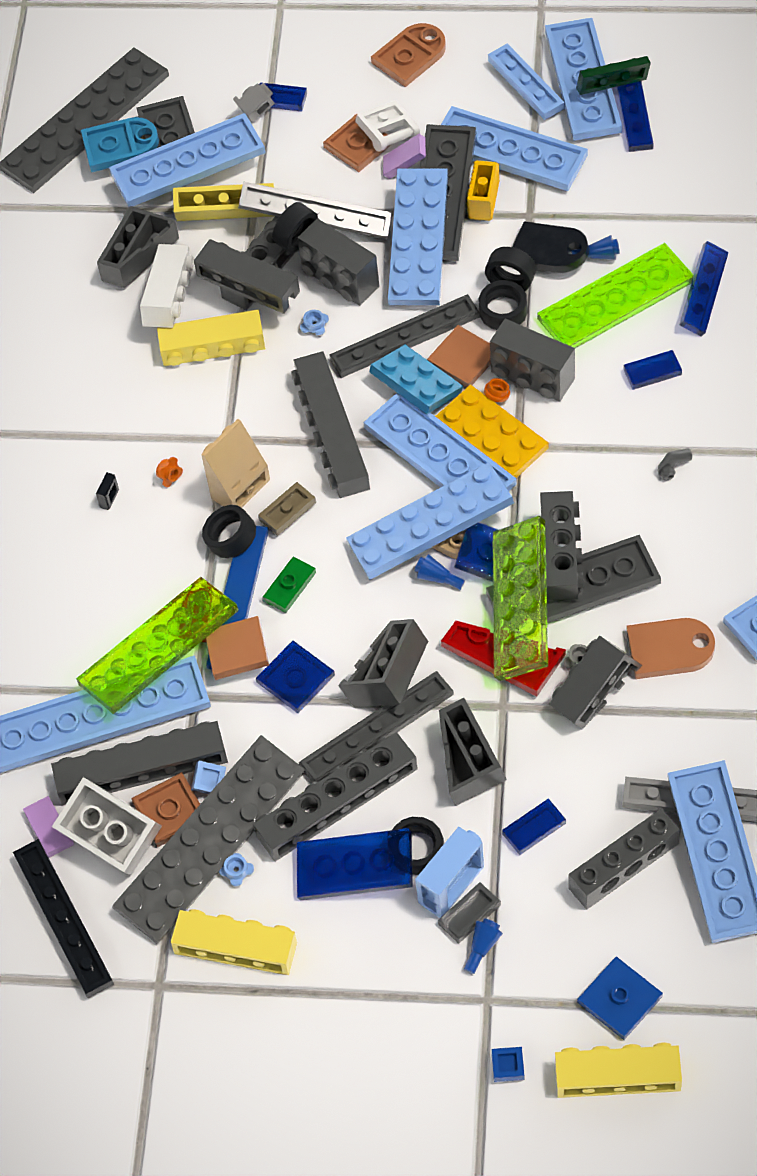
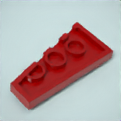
[441,620,566,697]

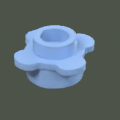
[300,310,329,335]
[219,853,254,886]

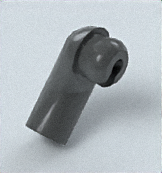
[657,448,692,480]

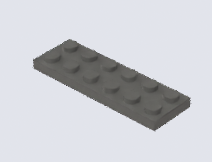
[420,124,477,261]
[486,534,661,635]

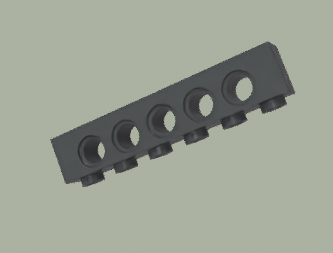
[253,732,418,862]

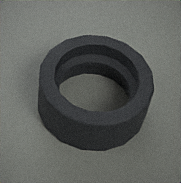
[272,202,318,253]
[485,247,536,291]
[478,280,528,330]
[202,505,256,559]
[388,816,444,875]

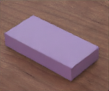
[383,133,426,179]
[23,796,74,858]

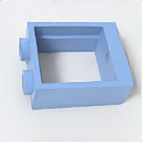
[415,826,484,918]

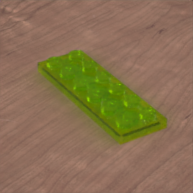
[537,242,695,349]
[493,516,548,681]
[76,577,239,714]

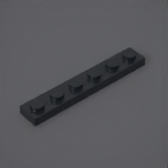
[13,839,114,998]

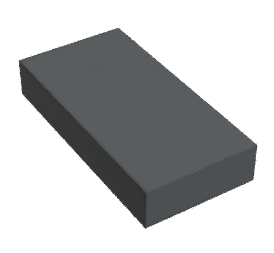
[438,882,501,944]

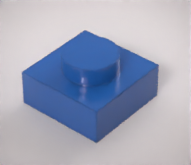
[491,1047,525,1082]

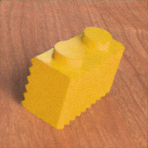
[467,160,500,221]

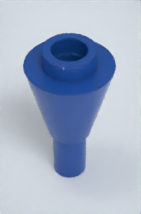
[572,235,620,260]
[414,554,465,590]
[464,918,503,974]

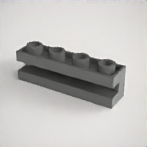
[194,239,300,314]

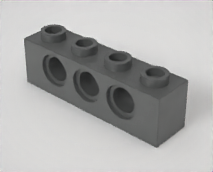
[220,216,296,311]
[540,491,583,601]
[568,808,680,910]

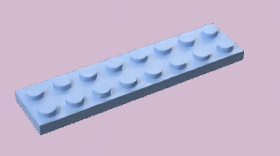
[0,655,211,773]

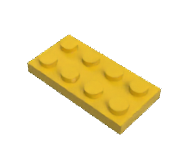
[435,384,549,478]

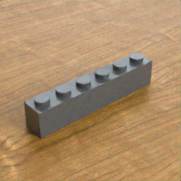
[291,351,370,498]
[51,721,228,806]

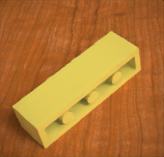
[173,183,275,221]
[157,309,265,366]
[171,909,297,975]
[555,1042,682,1098]

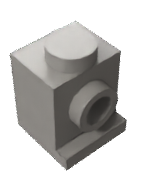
[233,83,275,123]

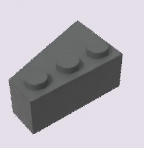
[97,206,179,288]
[338,619,429,708]
[549,635,642,728]
[439,698,507,806]

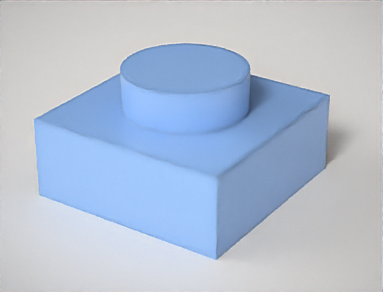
[191,761,226,794]

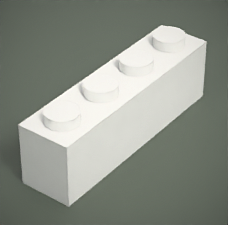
[140,244,194,328]

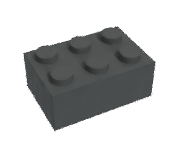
[298,218,380,306]
[490,319,575,402]

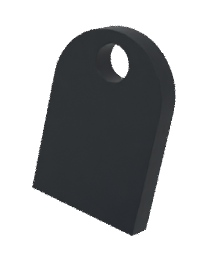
[512,221,589,273]

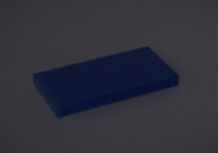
[297,828,413,901]

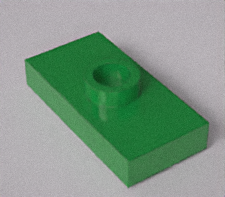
[262,556,316,613]

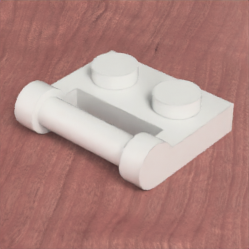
[355,100,420,152]

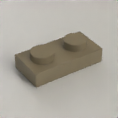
[258,482,316,536]

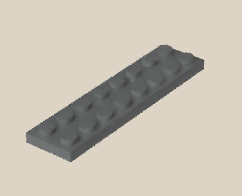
[0,47,169,193]
[112,735,305,945]

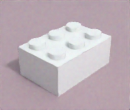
[52,777,162,875]

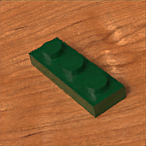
[576,56,651,95]

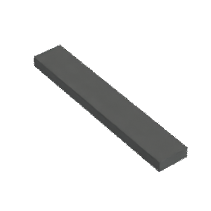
[329,294,480,378]
[299,671,454,783]

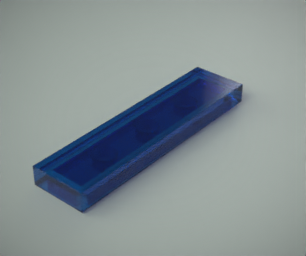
[617,81,654,152]
[679,241,729,337]

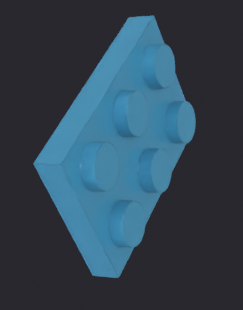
[369,344,463,414]

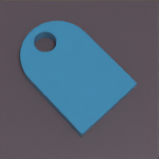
[81,117,159,173]

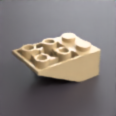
[201,419,270,508]

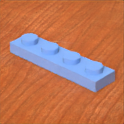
[488,43,565,120]

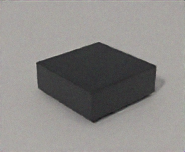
[96,472,119,510]

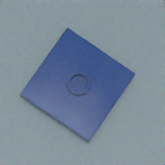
[577,956,663,1040]

